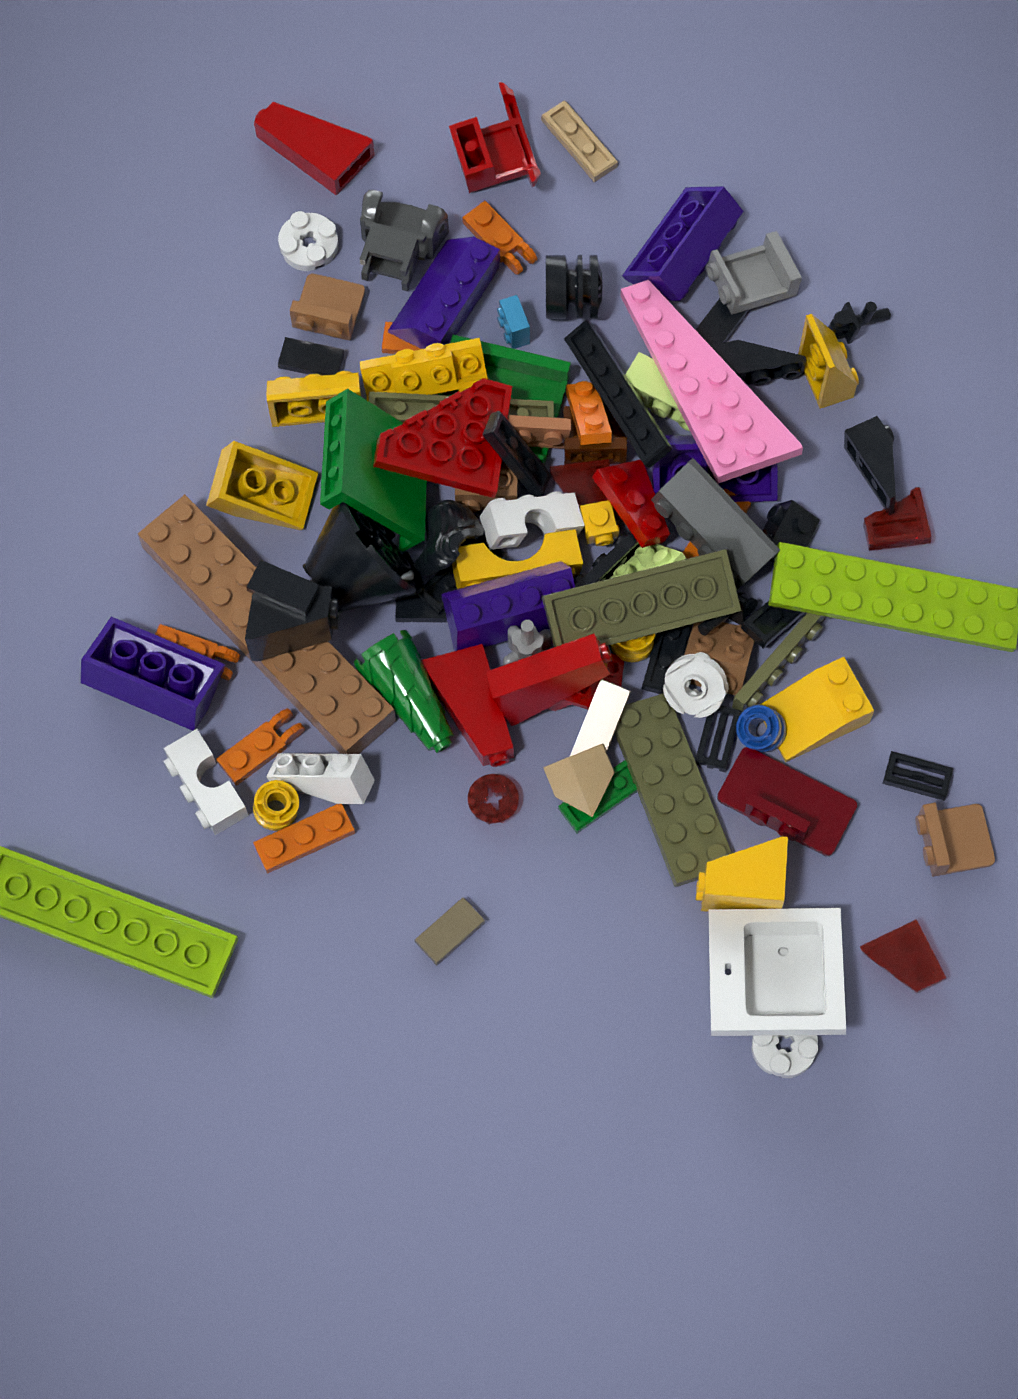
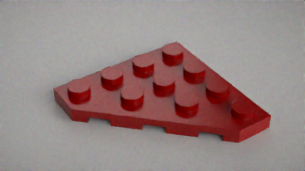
[373,378,512,498]

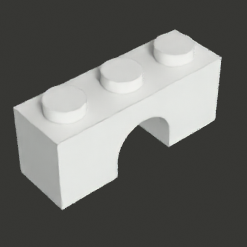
[480,491,585,550]
[163,729,248,835]

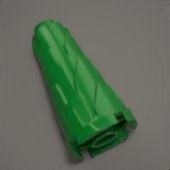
[354,630,454,753]

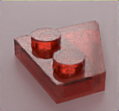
[550,459,618,520]
[863,487,932,551]
[860,919,947,994]

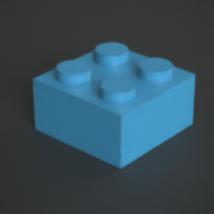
[497,295,530,349]

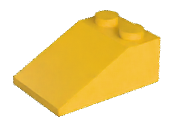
[798,314,859,409]
[206,441,318,530]
[760,657,874,762]

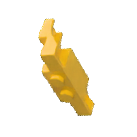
[360,338,488,401]

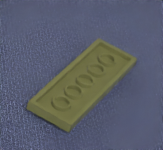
[542,549,741,647]
[614,693,732,887]

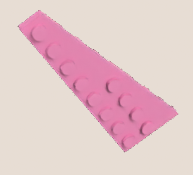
[621,280,803,484]

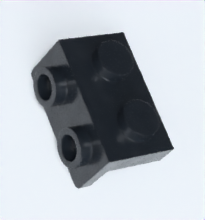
[762,500,820,563]

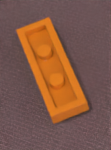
[566,381,612,445]
[253,804,355,874]

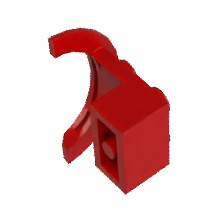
[449,82,541,193]

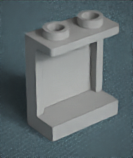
[706,231,802,315]

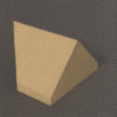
[543,743,615,817]

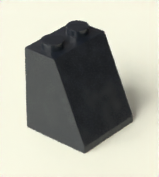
[245,586,341,662]

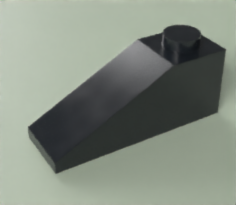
[844,416,896,515]

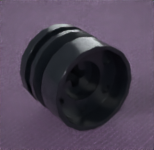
[546,255,602,319]

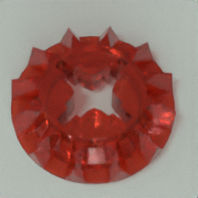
[468,774,519,825]

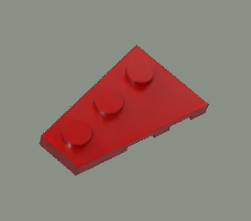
[592,459,670,548]

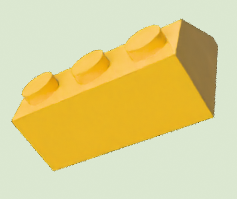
[266,371,361,427]

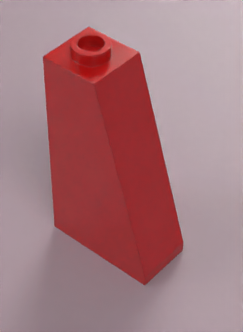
[254,102,375,196]
[486,633,612,726]
[421,644,514,767]

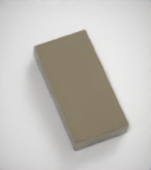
[415,897,485,966]

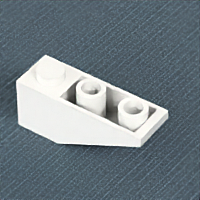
[266,753,375,804]

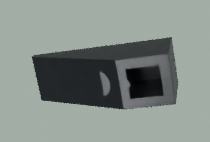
[710,340,806,386]

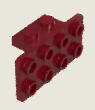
[717,747,857,856]

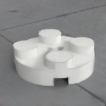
[278,211,339,271]
[663,652,729,718]
[751,1035,818,1078]

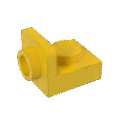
[580,500,619,546]

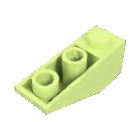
[625,352,690,431]

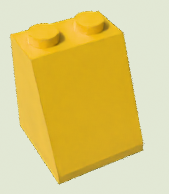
[695,837,788,912]

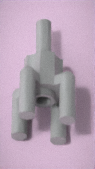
[503,620,552,665]

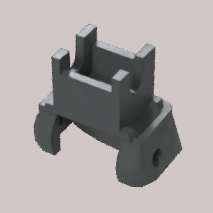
[359,190,449,291]

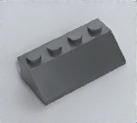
[651,458,780,590]

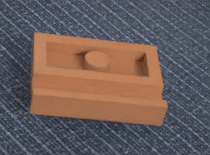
[508,415,571,449]

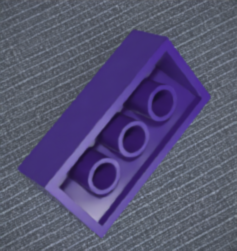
[622,186,744,301]
[388,236,500,349]
[651,435,778,502]
[441,561,575,651]
[80,616,225,731]

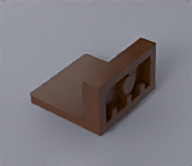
[563,406,627,465]

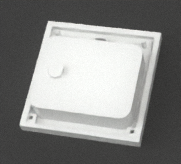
[709,908,846,1036]

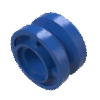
[736,705,786,752]

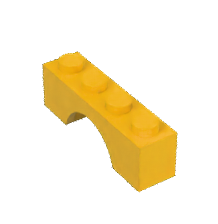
[452,529,583,589]

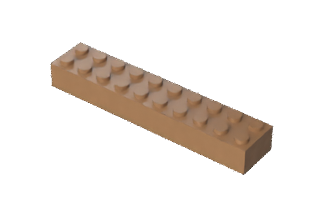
[137,494,396,754]

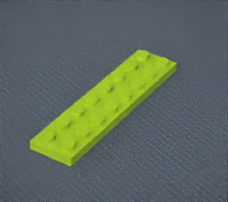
[768,542,1018,652]
[0,846,238,999]

